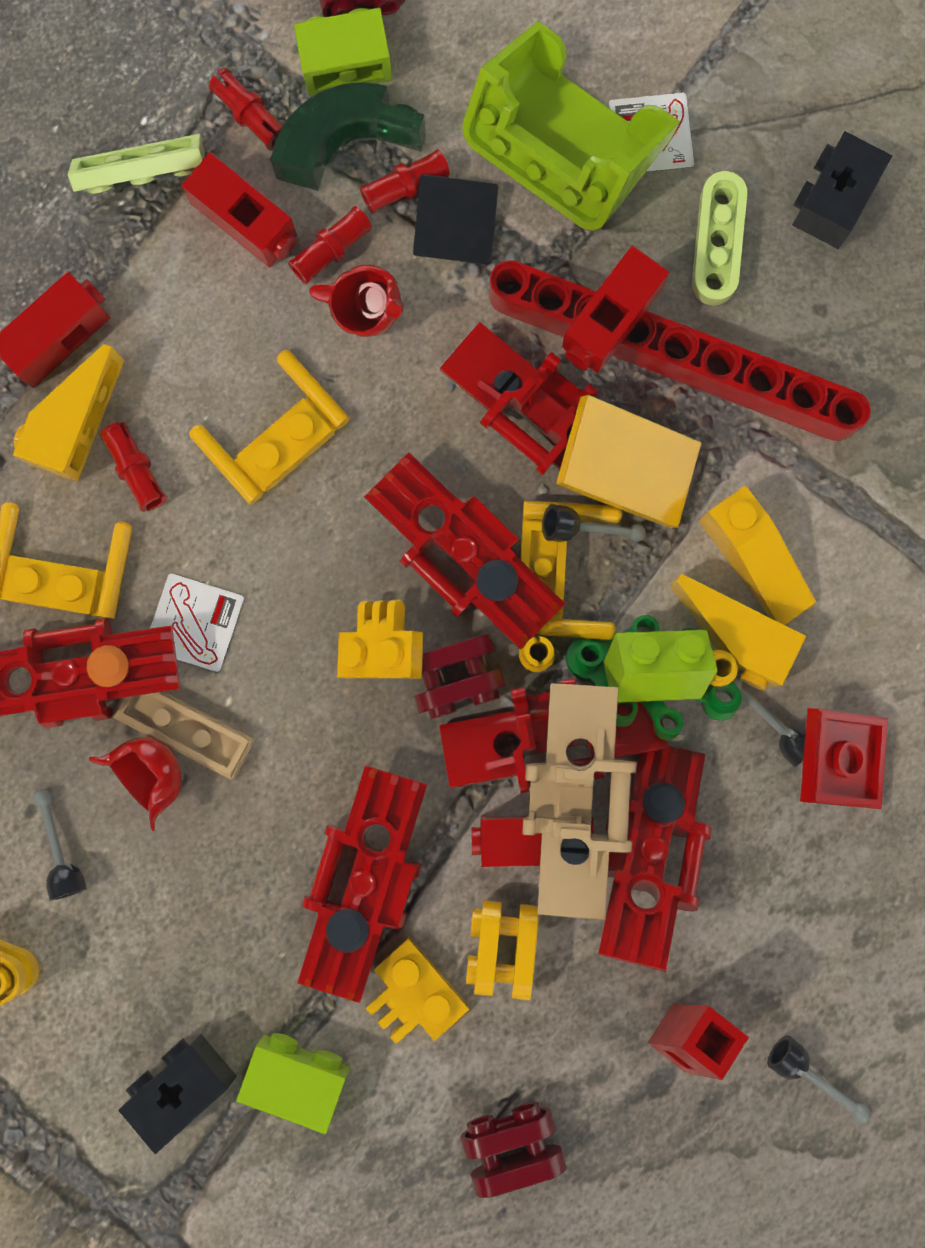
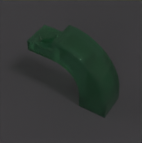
[270,82,426,191]

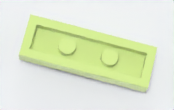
[67,134,205,194]

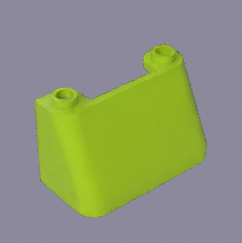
[462,20,680,231]

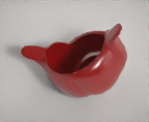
[309,265,404,337]
[89,737,182,831]

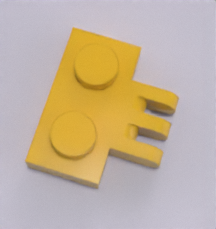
[337,600,423,679]
[365,936,470,1044]

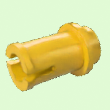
[519,636,555,672]
[710,649,738,687]

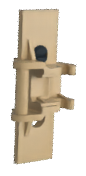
[522,683,636,920]

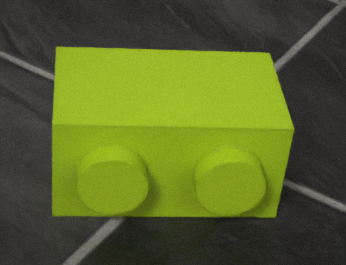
[294,8,393,96]
[603,630,718,703]
[236,1033,350,1135]

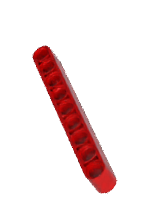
[489,260,871,441]

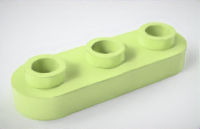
[692,171,747,306]

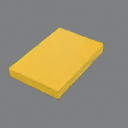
[556,395,701,528]

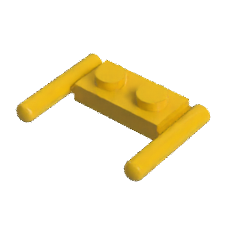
[189,350,350,505]
[520,500,622,640]
[0,502,132,619]

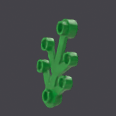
[566,615,742,740]

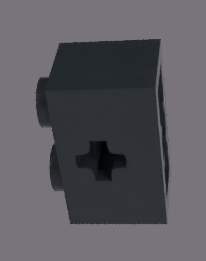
[792,131,893,249]
[118,1034,237,1154]

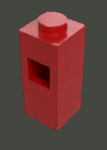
[181,152,298,268]
[561,245,670,374]
[0,271,110,388]
[471,815,594,867]
[647,1004,749,1080]

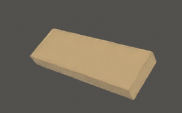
[112,692,255,780]

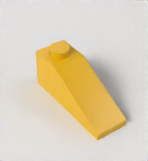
[13,344,125,482]
[699,485,816,625]
[670,573,806,691]

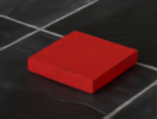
[800,708,888,809]

